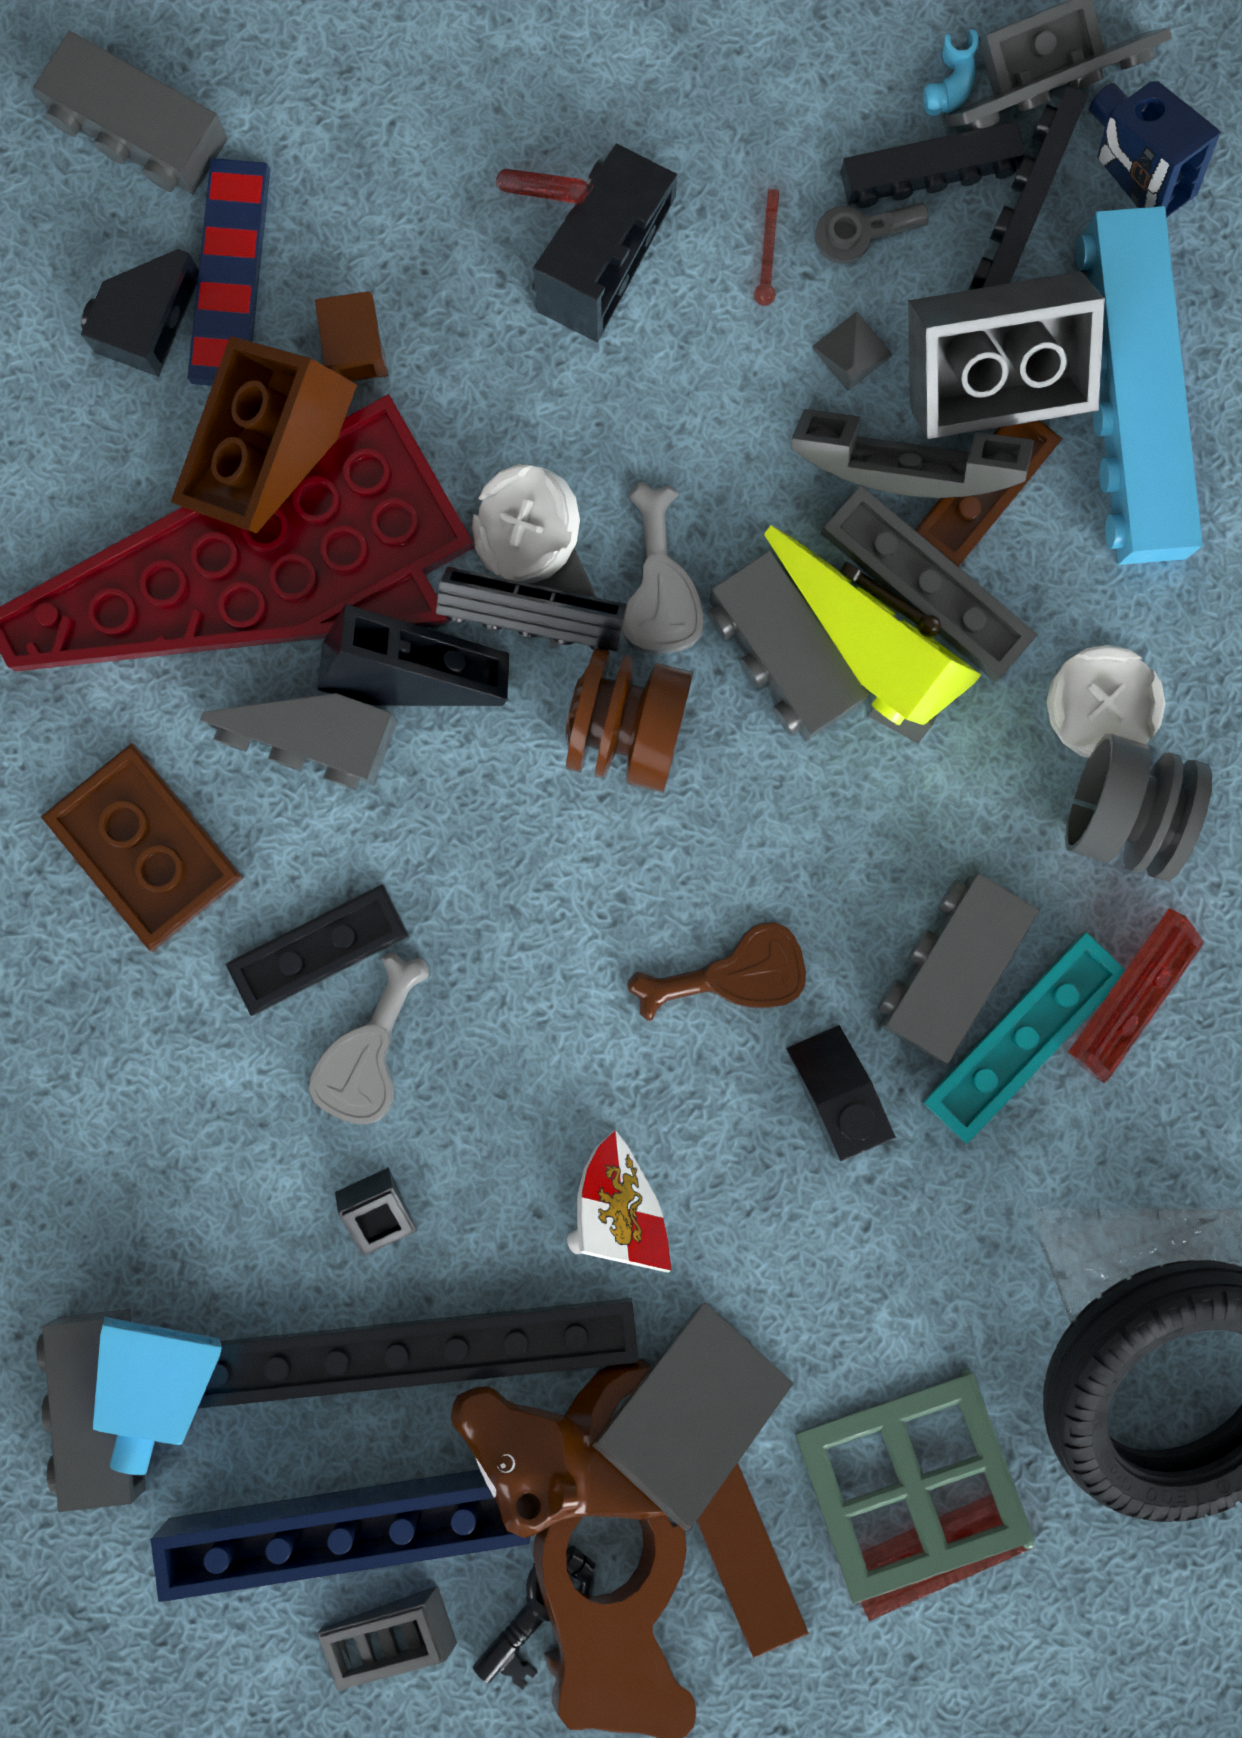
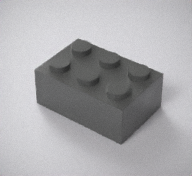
[908,272,1105,439]

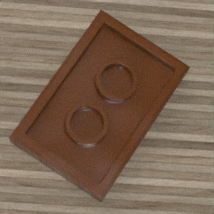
[41,743,244,952]

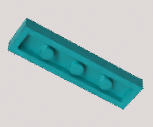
[920,932,1130,1144]

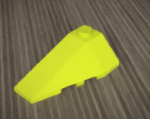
[764,525,982,725]

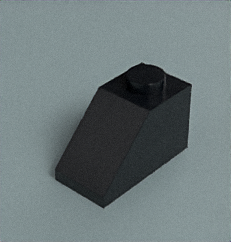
[81,249,199,377]
[786,1025,896,1162]

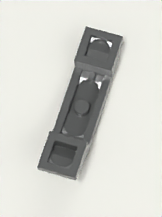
[791,409,1034,498]

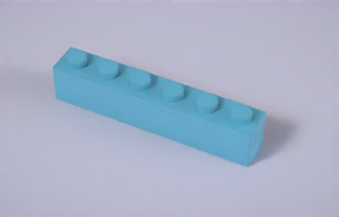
[1075,206,1203,565]

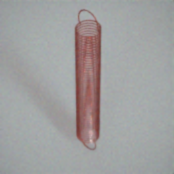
[495,169,593,203]

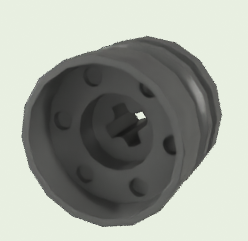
[1065,734,1212,882]

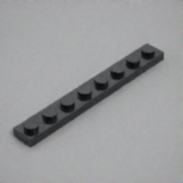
[197,1298,638,1409]

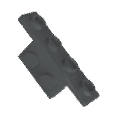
[944,0,1172,132]

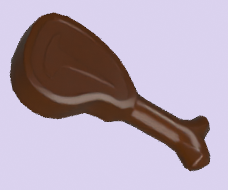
[628,922,806,1021]

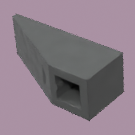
[200,693,398,791]

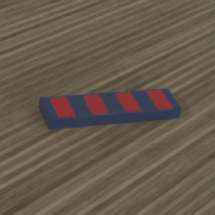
[187,158,270,386]

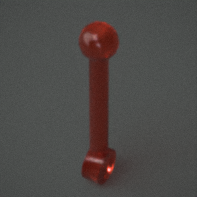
[754,189,779,306]

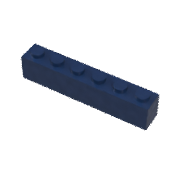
[150,1469,531,1602]

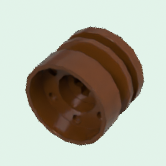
[565,648,694,793]

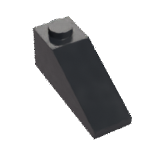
[317,604,510,706]

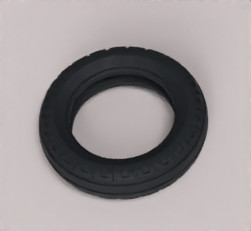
[1043,1260,1242,1522]

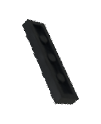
[968,86,1089,290]

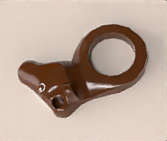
[451,1359,667,1538]
[533,1515,696,1738]

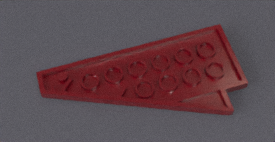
[0,394,475,672]

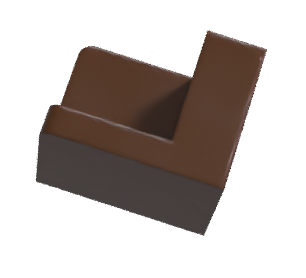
[315,291,389,382]

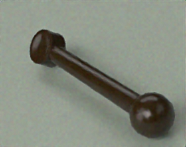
[839,562,941,638]

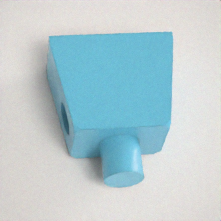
[93,1317,222,1475]

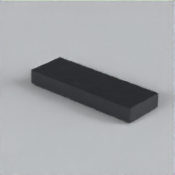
[225,884,410,1016]

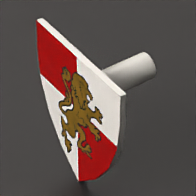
[567,1130,672,1273]

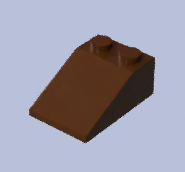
[171,336,357,534]

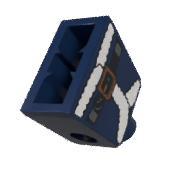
[1089,81,1221,218]

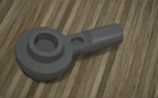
[815,202,928,264]

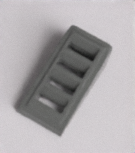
[317,1586,457,1691]

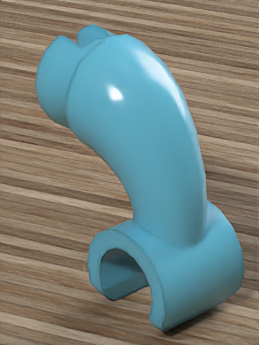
[923,29,979,116]

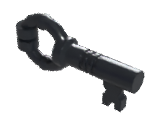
[473,1546,595,1690]

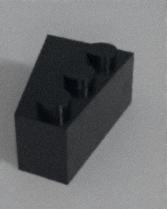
[532,143,678,343]

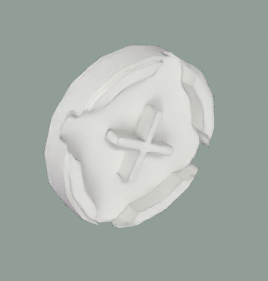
[471,464,580,584]
[1047,645,1166,758]

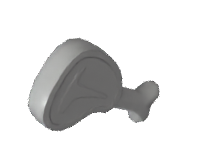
[622,482,704,654]
[309,952,430,1124]

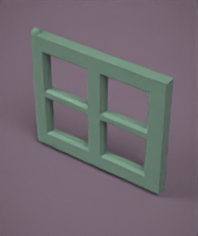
[795,1368,1035,1604]

